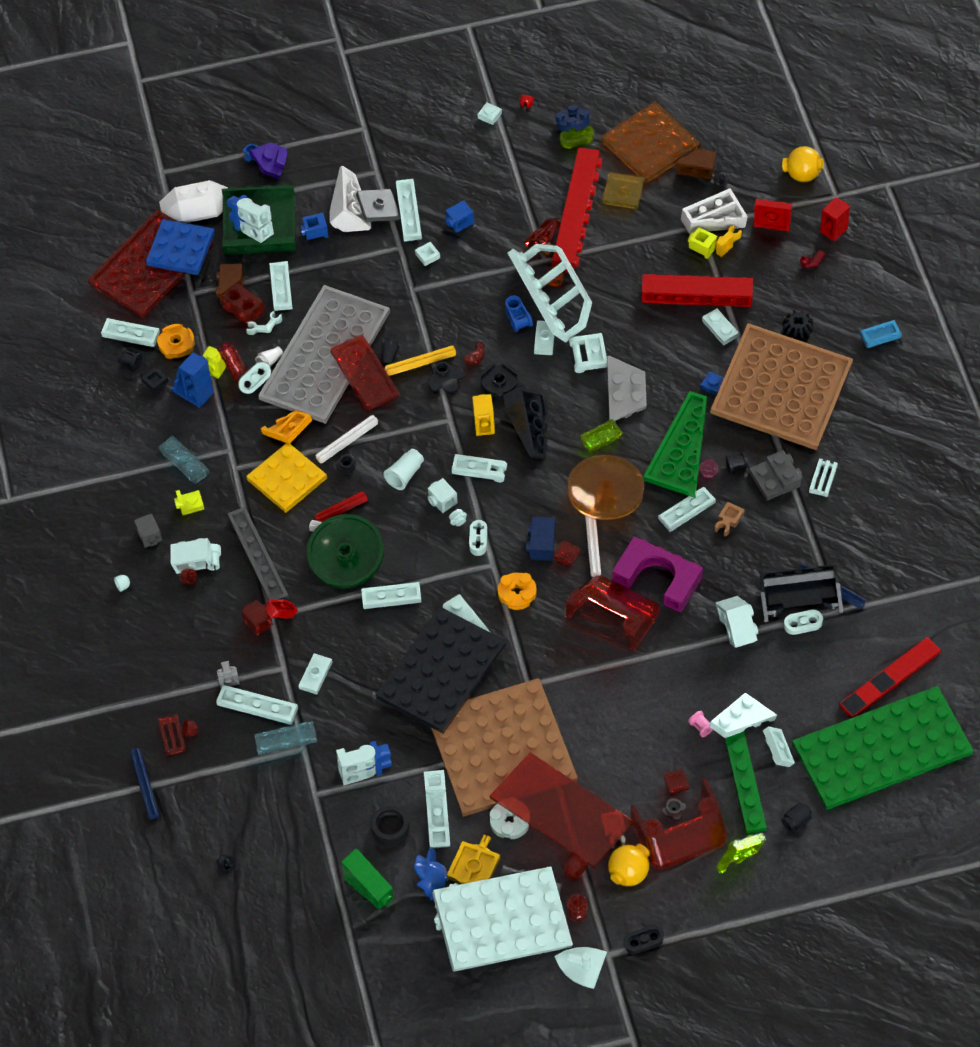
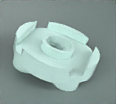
[490,798,530,839]

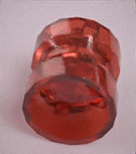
[567,894,588,922]

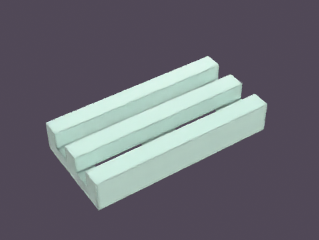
[809,458,838,497]

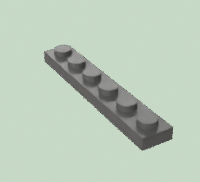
[227,507,289,601]

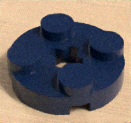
[555,105,591,132]

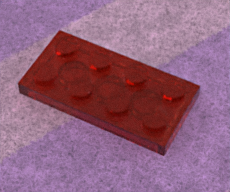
[330,335,400,411]

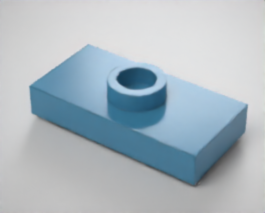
[860,320,902,348]

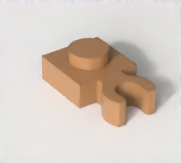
[715,502,744,536]

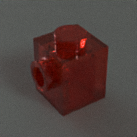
[241,600,273,636]

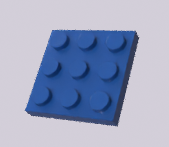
[146,219,215,275]

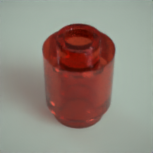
[563,848,591,879]

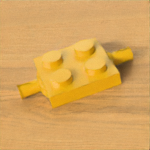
[447,835,500,885]

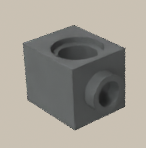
[134,513,162,548]

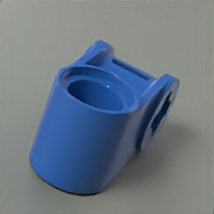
[505,296,533,332]

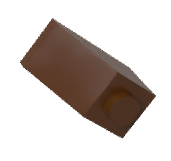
[677,149,716,180]

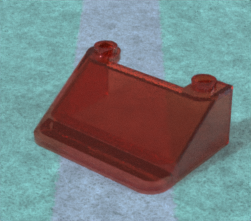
[566,575,660,651]

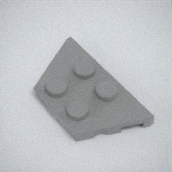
[607,356,647,424]

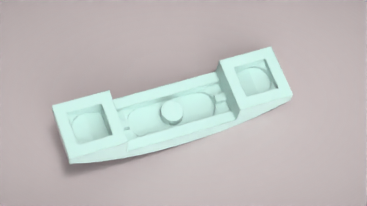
[424,770,450,849]

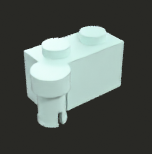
[171,538,221,574]

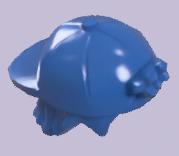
[414,848,448,900]

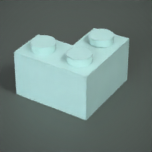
[716,596,758,648]

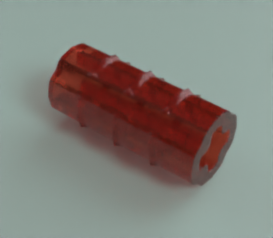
[217,341,248,381]

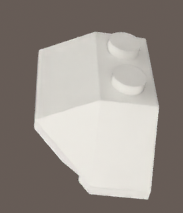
[159,180,228,223]

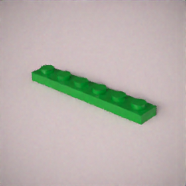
[724,731,767,834]

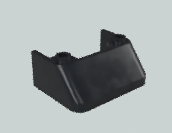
[760,565,843,622]

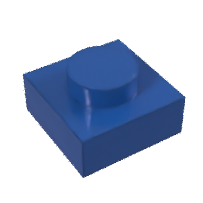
[701,371,724,396]

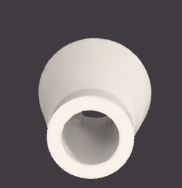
[255,346,283,370]

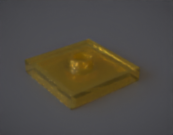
[602,172,645,209]

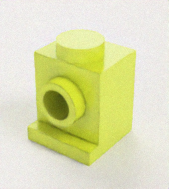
[688,227,717,259]
[203,346,227,379]

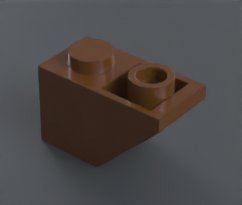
[216,264,244,304]

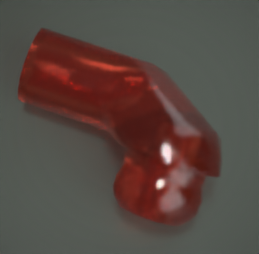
[464,342,485,365]

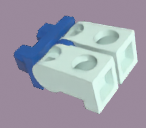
[227,195,274,243]
[336,741,392,785]

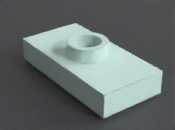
[534,321,555,355]
[299,653,333,694]

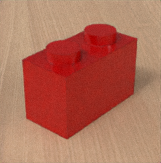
[820,197,850,241]

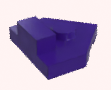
[249,142,288,179]

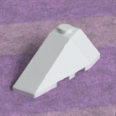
[329,166,371,232]

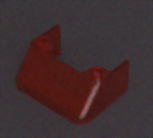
[631,778,727,869]

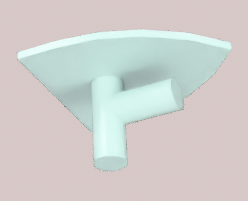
[555,947,607,989]

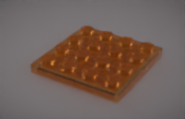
[601,101,701,183]

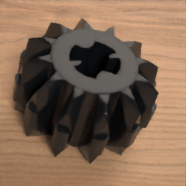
[782,310,814,341]

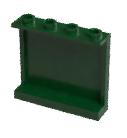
[222,184,296,255]

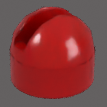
[520,94,534,108]

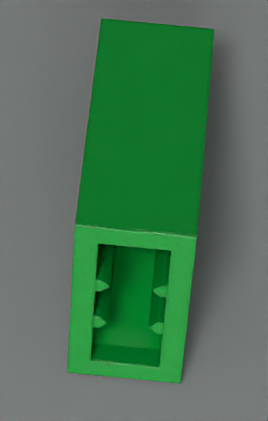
[342,849,394,910]

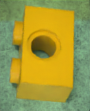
[472,394,495,436]

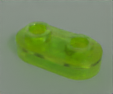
[560,125,594,148]

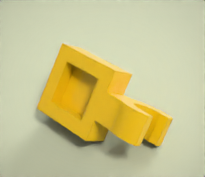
[716,225,742,257]

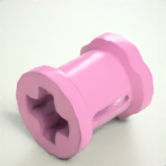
[688,711,713,737]

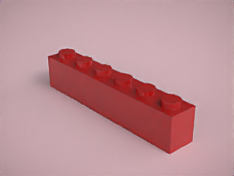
[642,274,753,307]

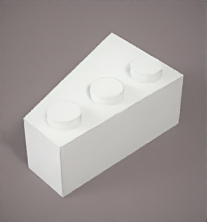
[681,188,748,234]

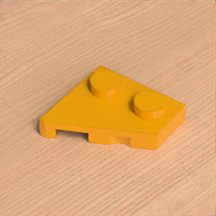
[261,410,312,444]

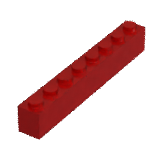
[552,148,603,273]

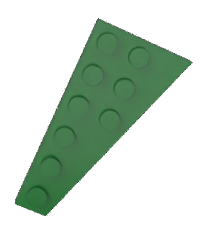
[643,391,707,498]

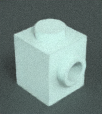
[427,478,458,513]

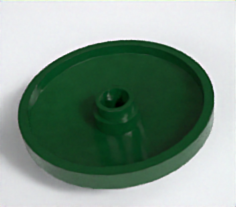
[307,514,384,589]

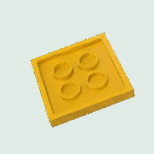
[247,443,327,513]

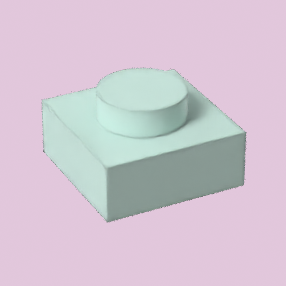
[478,102,502,125]
[415,242,440,266]

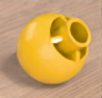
[782,146,824,182]
[608,844,650,886]

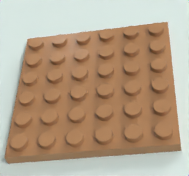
[710,323,853,450]
[431,678,578,817]

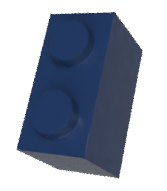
[526,517,556,561]

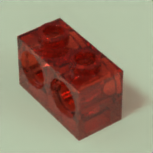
[222,283,265,324]

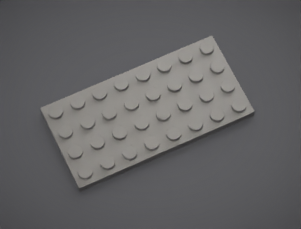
[258,285,390,424]

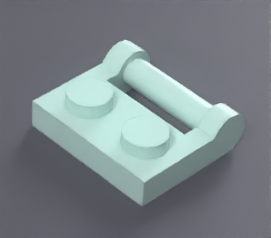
[569,333,607,373]

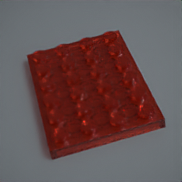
[87,209,213,318]

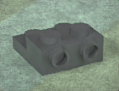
[749,450,803,501]

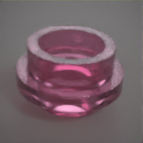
[699,459,718,478]

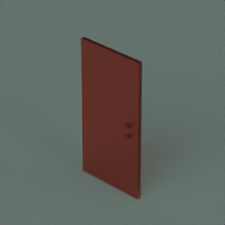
[489,752,634,868]

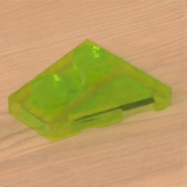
[716,833,766,873]

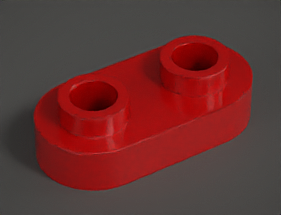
[265,599,298,619]

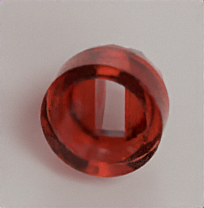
[180,569,197,584]
[182,720,199,736]

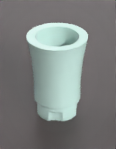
[384,449,424,490]

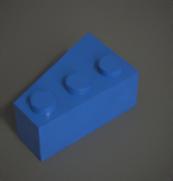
[171,352,214,408]

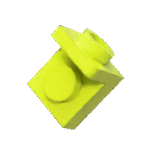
[174,490,204,516]

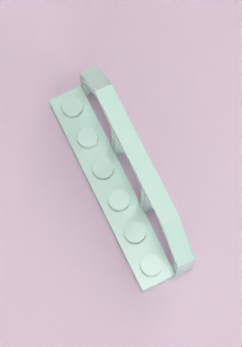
[508,244,592,342]

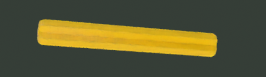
[385,346,456,376]

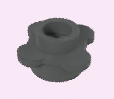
[662,798,686,820]

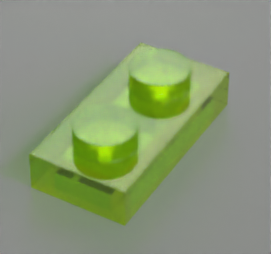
[580,419,622,453]

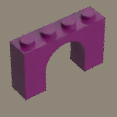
[612,537,703,613]

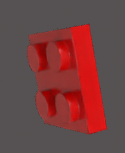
[753,199,792,232]

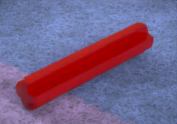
[315,491,367,522]

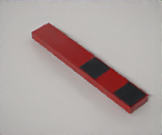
[839,637,941,718]

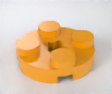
[157,324,195,359]
[498,573,537,610]

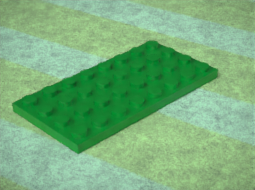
[792,686,974,810]

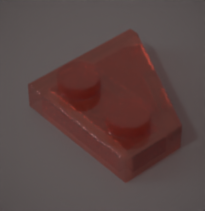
[524,218,560,247]

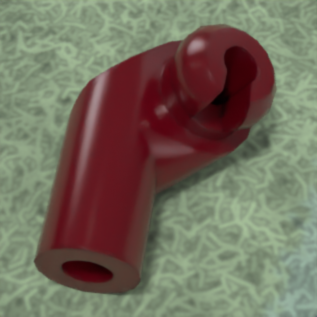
[800,250,825,269]

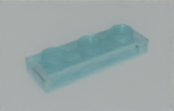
[158,436,210,484]
[254,721,317,755]

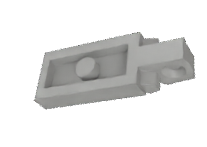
[217,661,240,688]

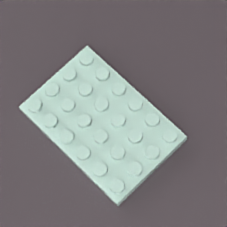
[432,867,573,972]

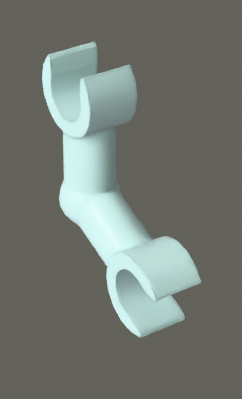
[246,311,282,335]

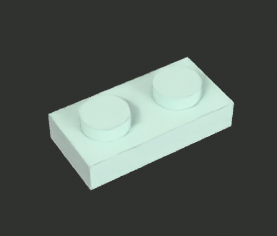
[702,309,739,346]
[763,726,795,767]

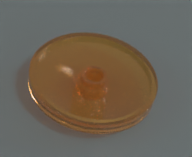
[568,455,644,520]

